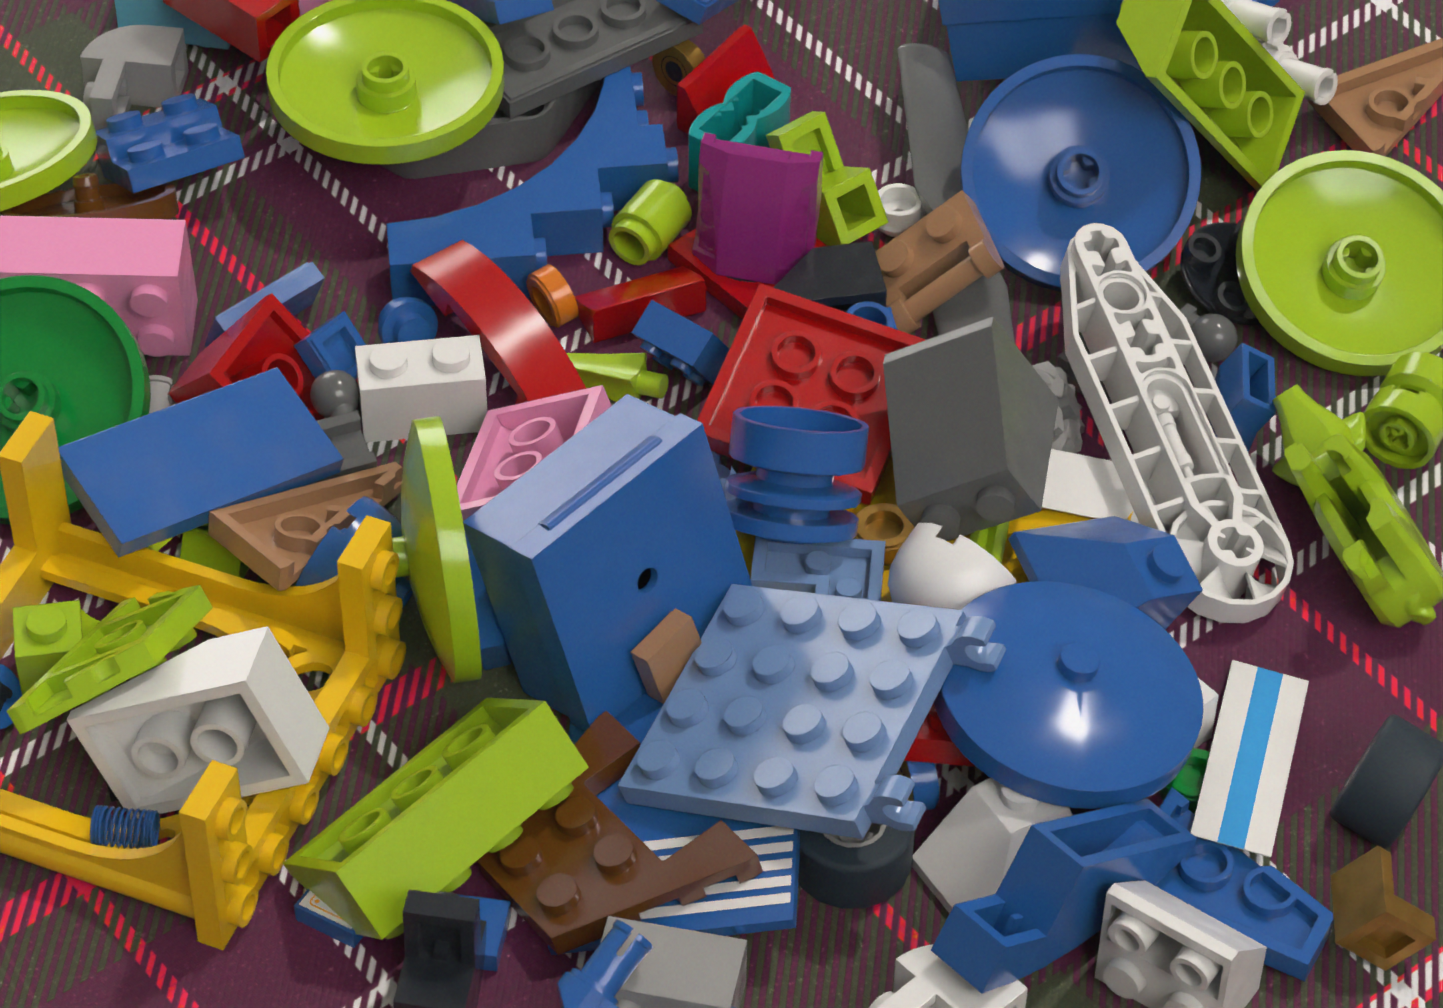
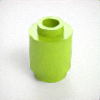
[609,179,692,265]

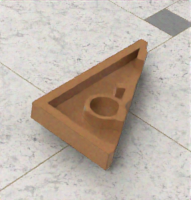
[1308,38,1443,156]
[208,462,403,591]

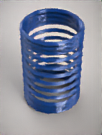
[90,805,160,849]

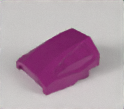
[692,132,823,285]

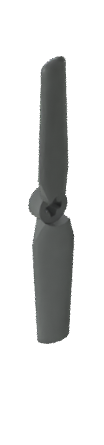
[897,43,1015,343]

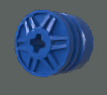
[725,406,869,544]

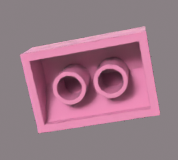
[457,385,611,521]

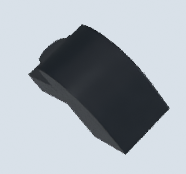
[393,890,487,1008]

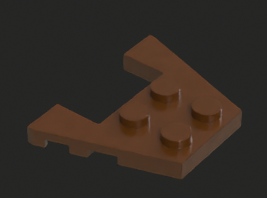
[477,711,763,955]

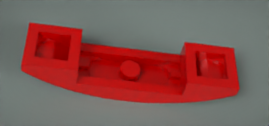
[411,240,587,404]

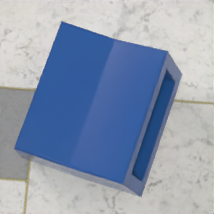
[1210,343,1276,453]

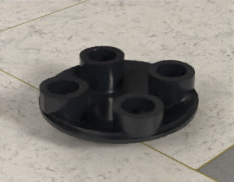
[1180,218,1261,325]

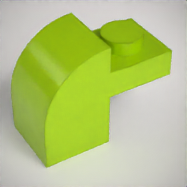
[766,111,889,246]

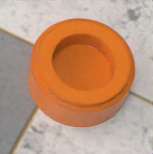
[527,264,578,328]

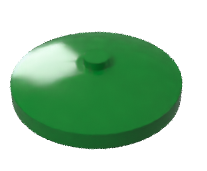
[0,275,151,524]

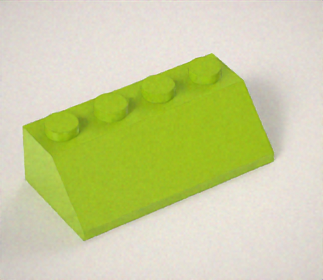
[1116,0,1305,192]
[283,697,589,940]

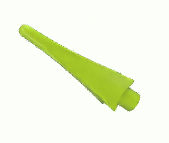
[567,353,668,402]

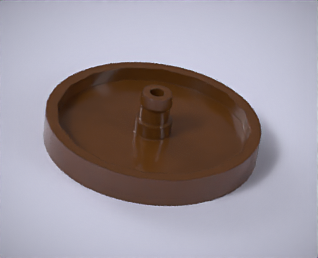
[1,173,179,220]

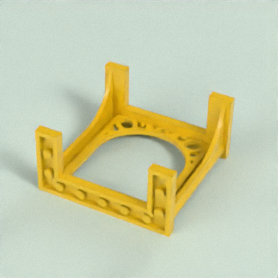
[0,411,406,950]

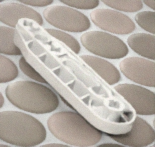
[1059,223,1294,623]

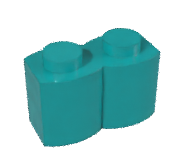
[688,71,791,191]

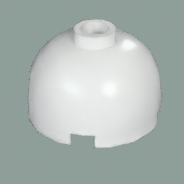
[888,523,1017,610]

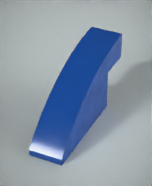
[931,798,1198,994]

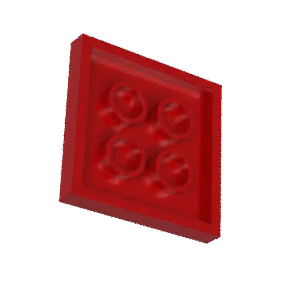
[697,283,926,505]

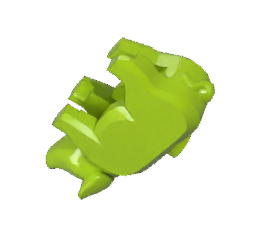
[1272,384,1443,628]

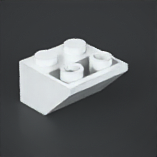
[1095,880,1267,1008]

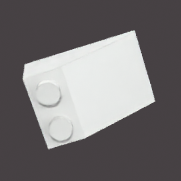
[67,626,329,819]

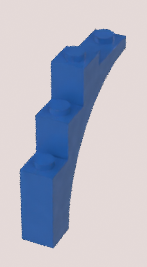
[387,66,679,306]

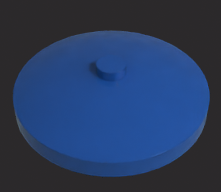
[960,54,1201,292]
[934,581,1204,809]

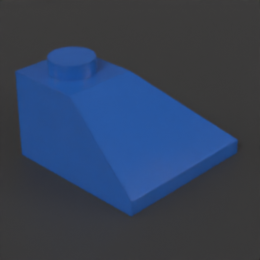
[1008,516,1203,629]

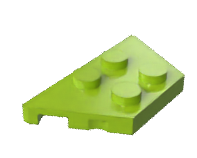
[7,585,213,734]

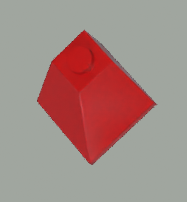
[168,293,325,421]

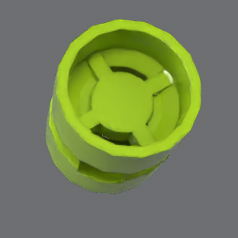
[1363,352,1443,469]

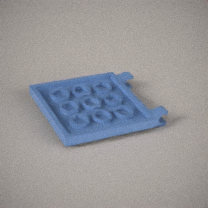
[618,584,1006,839]

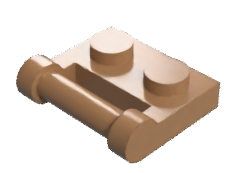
[875,190,1004,334]

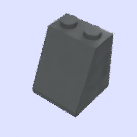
[883,317,1059,541]

